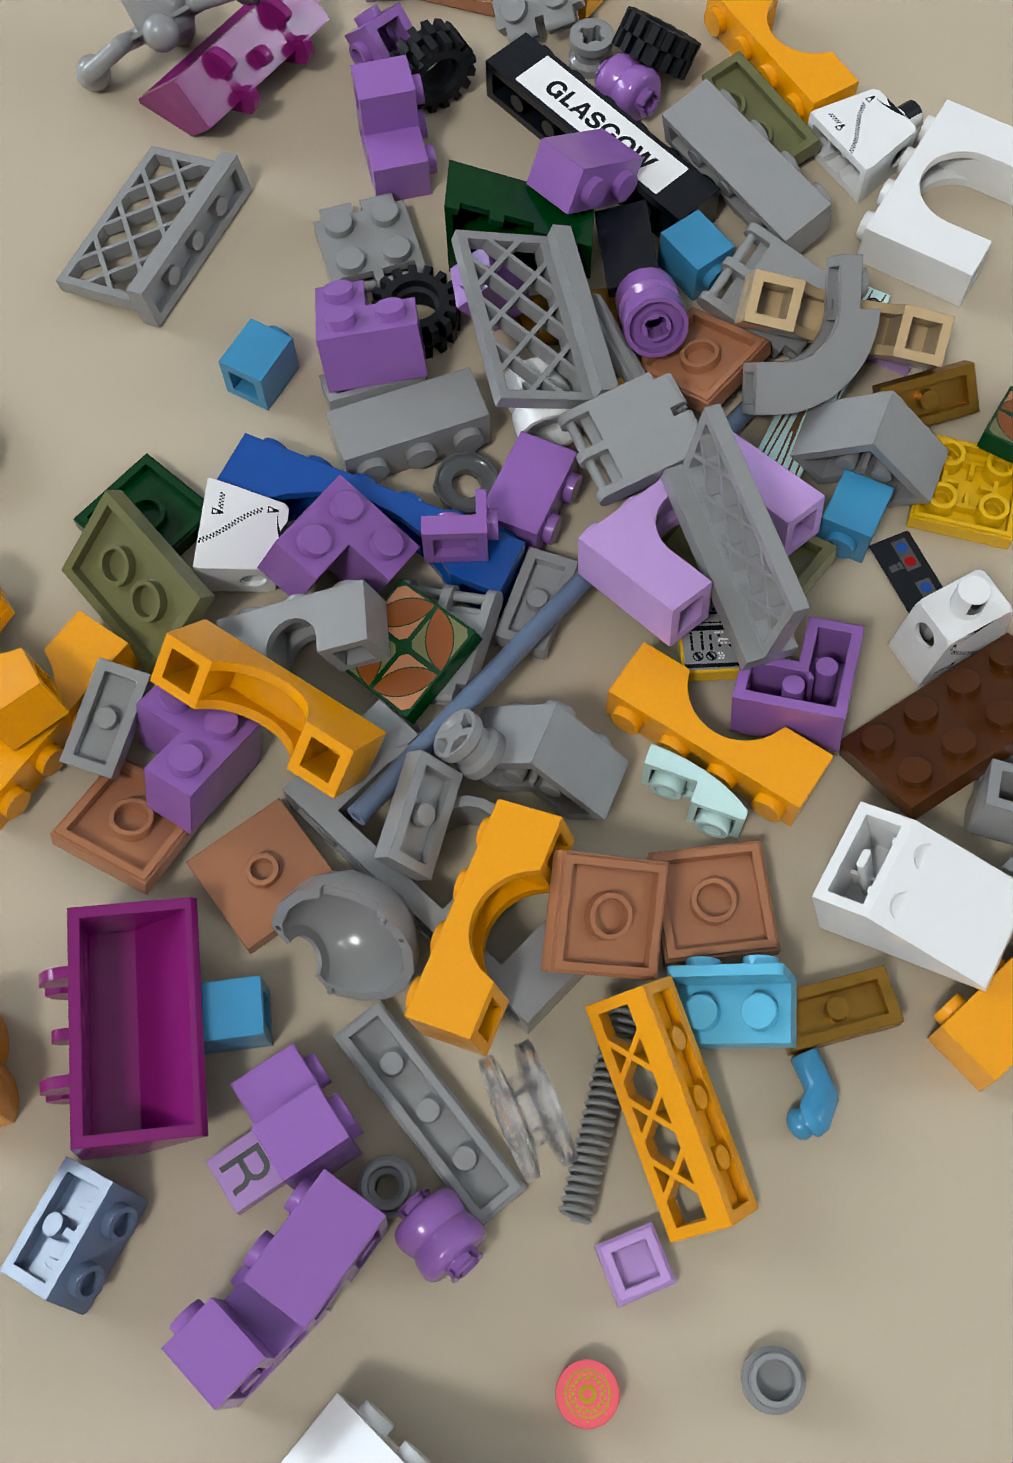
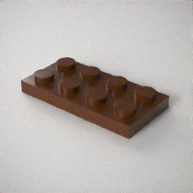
[839,632,1013,820]

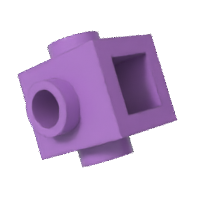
[344,2,412,64]

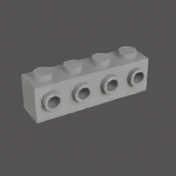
[662,78,832,253]

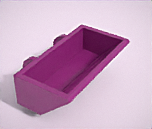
[139,0,330,136]
[39,897,208,1161]

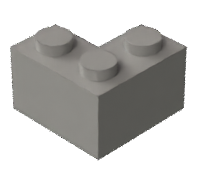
[790,390,949,507]
[479,700,629,820]

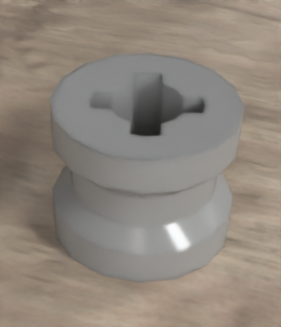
[569,18,614,79]
[433,709,506,781]

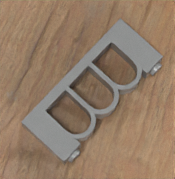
[283,699,585,1034]

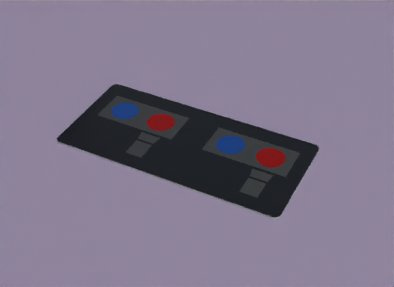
[869,531,943,613]

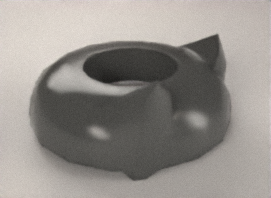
[433,450,498,515]

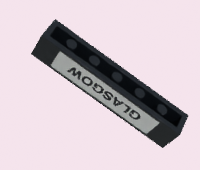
[486,32,721,239]

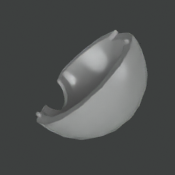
[271,870,419,1001]

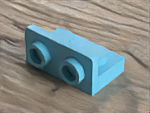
[667,954,797,1049]

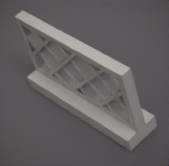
[56,146,252,328]
[451,224,619,409]
[661,403,810,671]

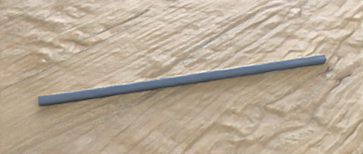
[347,401,755,825]

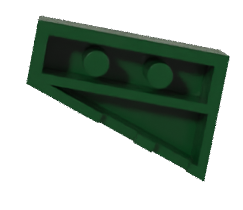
[444,160,594,279]

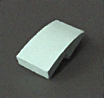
[640,744,748,839]

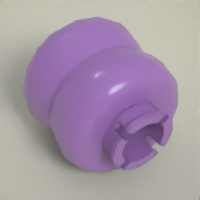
[595,52,661,121]
[395,1187,485,1283]

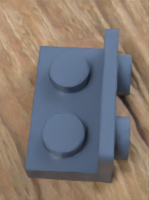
[0,1156,148,1315]

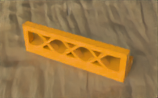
[585,975,759,1243]

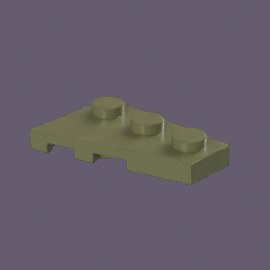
[702,51,820,165]

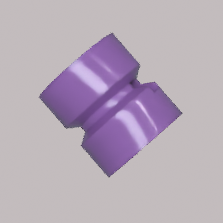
[615,267,689,358]

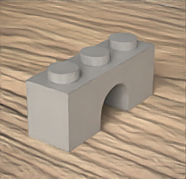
[217,579,390,673]

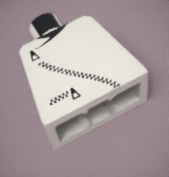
[808,89,923,203]
[192,478,289,592]
[888,569,1013,687]

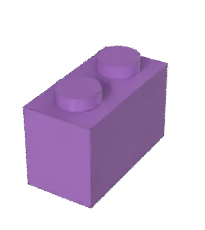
[526,128,644,214]
[487,431,583,554]

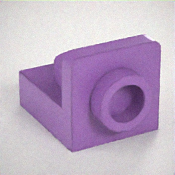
[421,489,499,563]

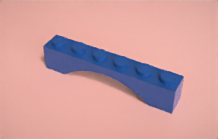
[217,433,526,617]

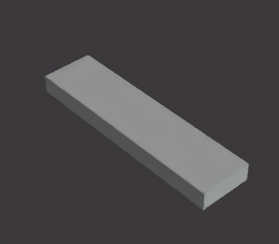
[333,1000,526,1225]

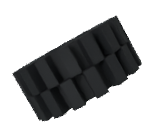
[612,6,701,80]
[389,18,477,113]
[371,264,461,359]

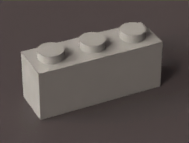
[326,367,491,483]

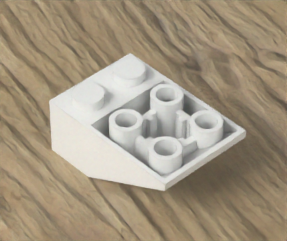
[812,802,1013,992]

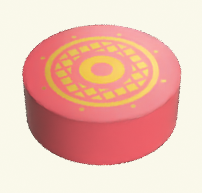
[555,1359,620,1429]

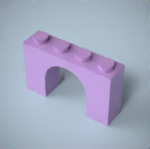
[578,432,825,647]

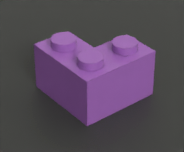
[350,55,437,201]
[315,280,428,393]
[257,475,420,596]
[730,616,865,753]
[136,685,261,835]
[230,1043,363,1190]
[242,1169,388,1333]
[161,1265,330,1410]

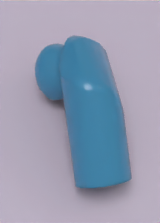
[786,1048,839,1140]

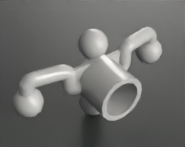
[75,0,261,92]

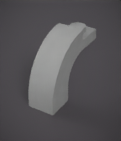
[741,254,881,415]

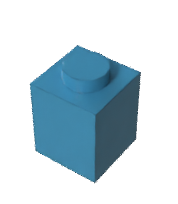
[657,209,735,301]
[218,319,300,411]
[816,469,894,563]
[201,975,273,1054]

